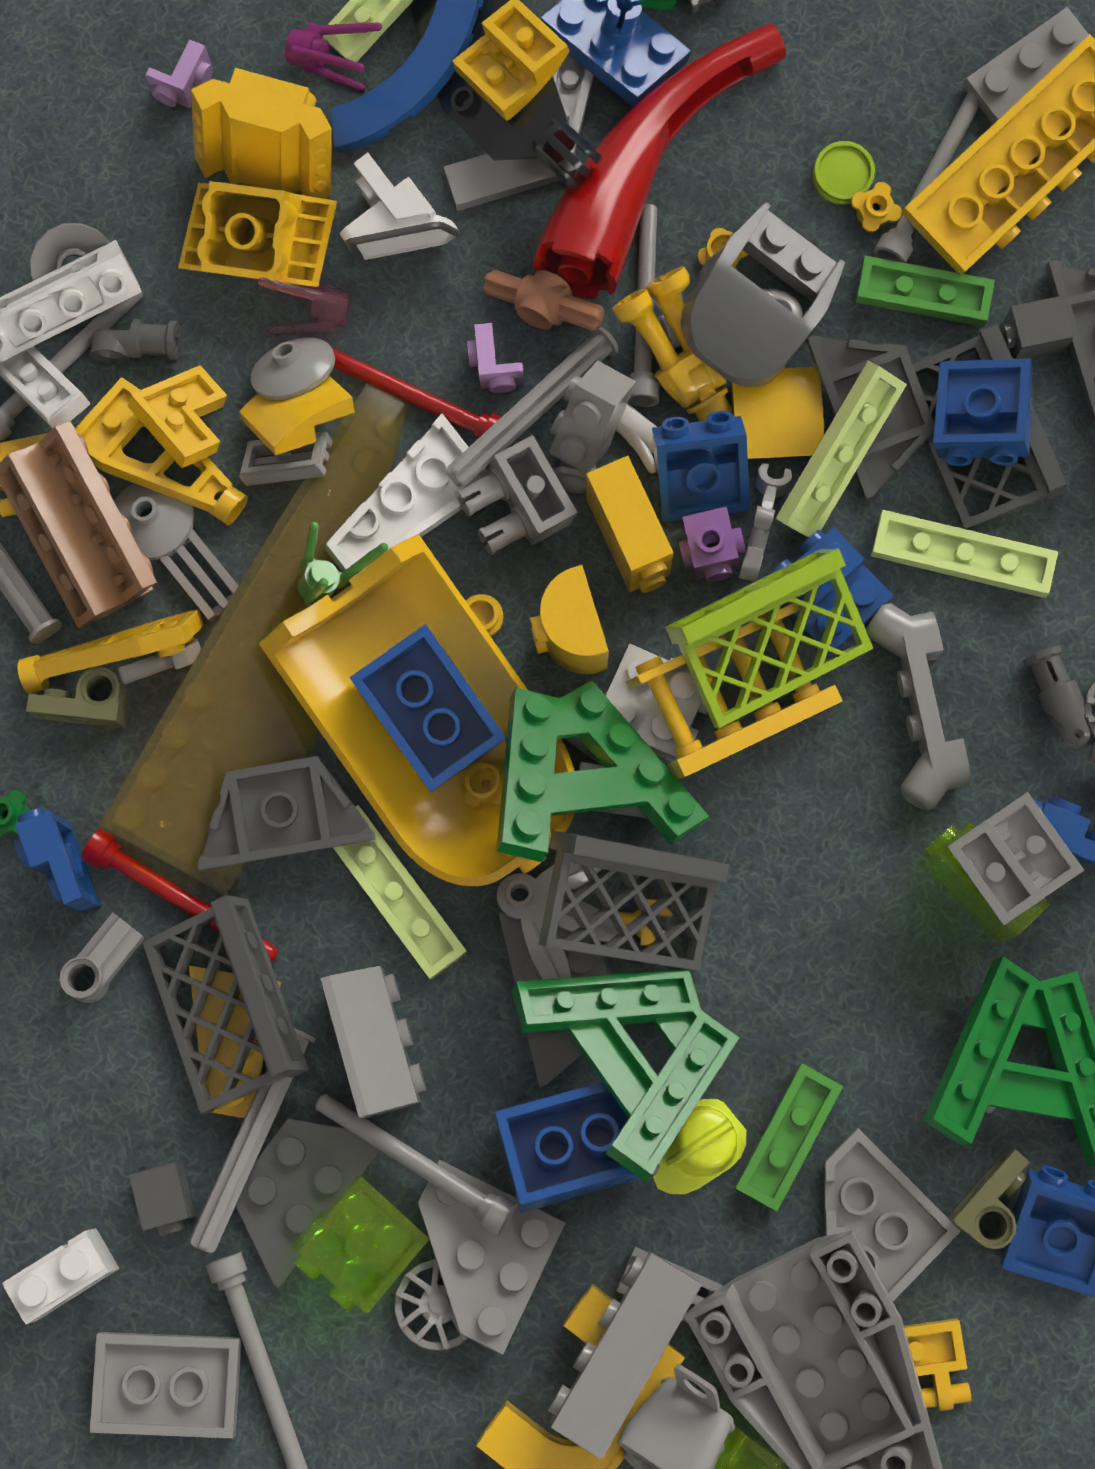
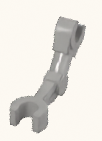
[739,463,792,582]

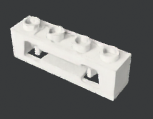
[0,240,142,363]

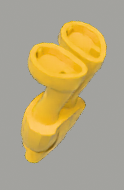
[612,266,733,421]

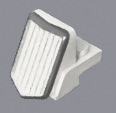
[340,152,460,260]

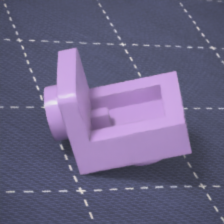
[145,39,213,108]
[467,323,524,393]

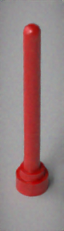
[332,348,501,439]
[81,828,278,962]

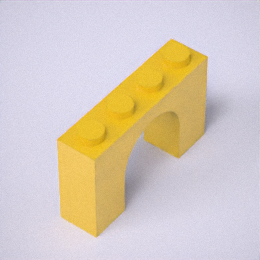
[476,1284,685,1469]

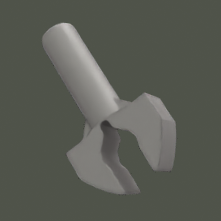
[118,639,204,684]

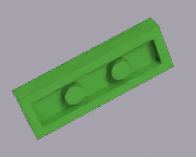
[855,255,995,327]
[734,1063,843,1212]

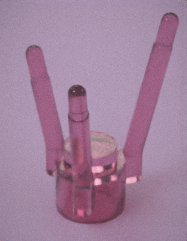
[258,277,351,335]

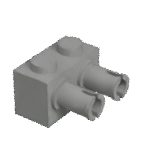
[455,435,578,555]

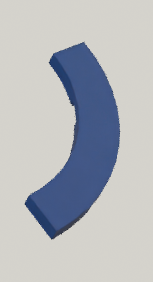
[331,0,484,153]

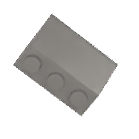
[320,966,426,1118]

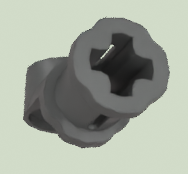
[90,319,181,365]

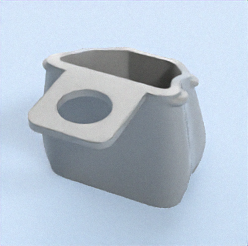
[618,1364,735,1469]

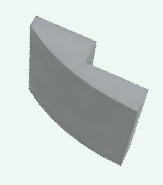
[948,792,1085,925]

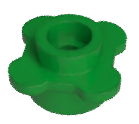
[0,790,30,839]

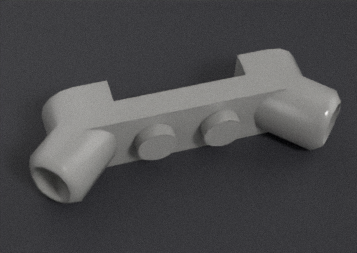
[866,603,971,810]

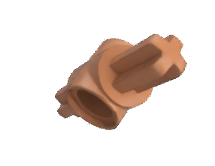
[483,270,605,331]

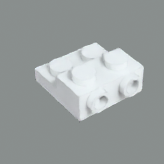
[606,643,707,761]

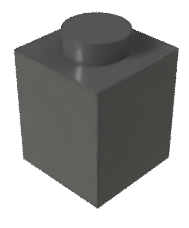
[1000,296,1074,359]
[129,1161,196,1237]

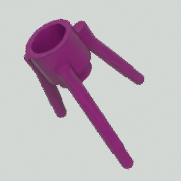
[285,22,382,92]

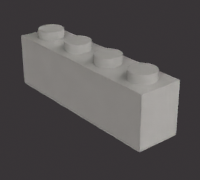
[548,1251,702,1460]

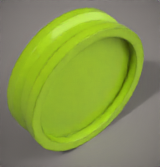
[812,141,875,205]

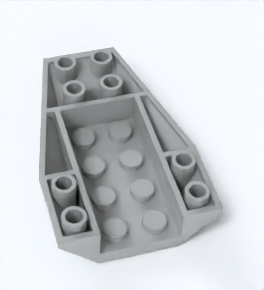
[684,1231,943,1469]

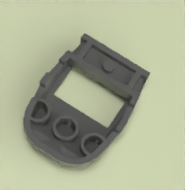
[681,202,845,387]

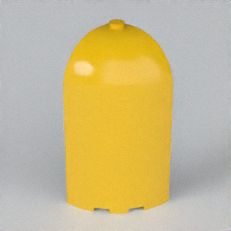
[259,534,575,886]

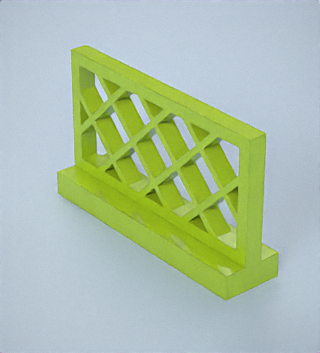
[665,549,874,728]

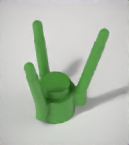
[297,521,388,606]

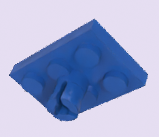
[540,0,691,107]

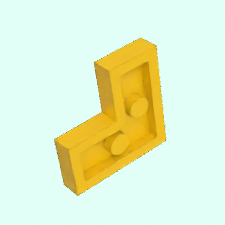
[128,365,227,468]

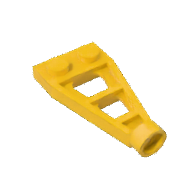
[75,377,248,526]
[17,608,204,694]

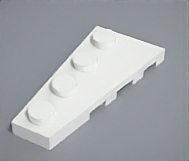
[325,414,489,578]

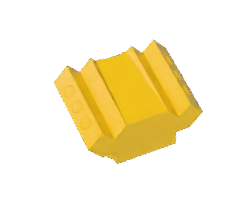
[191,68,332,199]
[178,181,337,287]

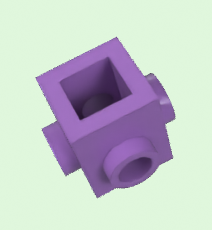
[679,507,746,582]

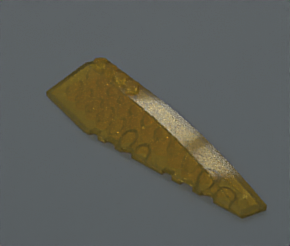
[99,383,410,895]

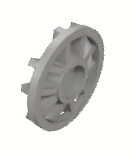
[394,1259,468,1351]

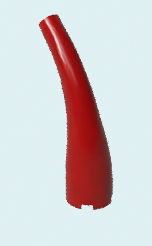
[533,23,786,299]

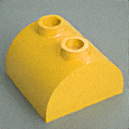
[530,565,609,674]

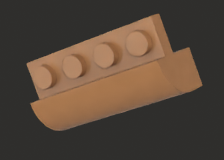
[0,421,157,629]

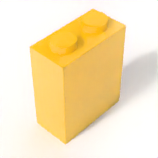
[586,456,674,593]

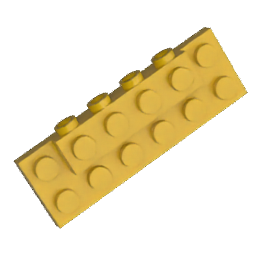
[901,34,1095,275]

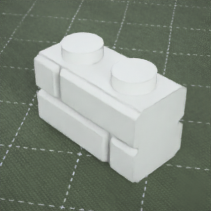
[3,1228,119,1325]

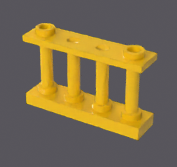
[626,604,843,779]

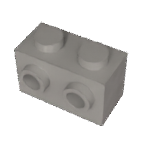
[549,360,636,474]

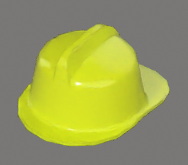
[653,1099,746,1194]

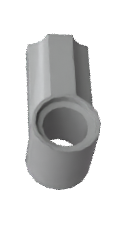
[59,912,145,1003]

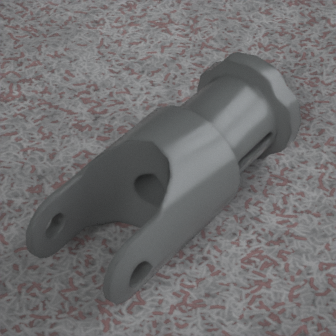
[1023,645,1091,749]

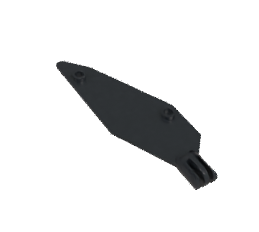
[410,0,602,190]

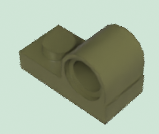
[26,666,128,729]
[947,1149,1030,1249]

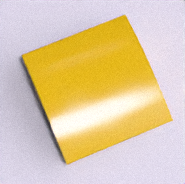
[452,0,569,121]
[731,367,824,459]
[239,376,355,455]

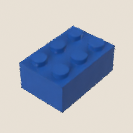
[350,624,507,792]
[495,1082,660,1213]

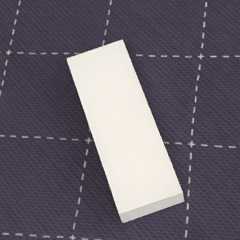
[0,346,90,429]

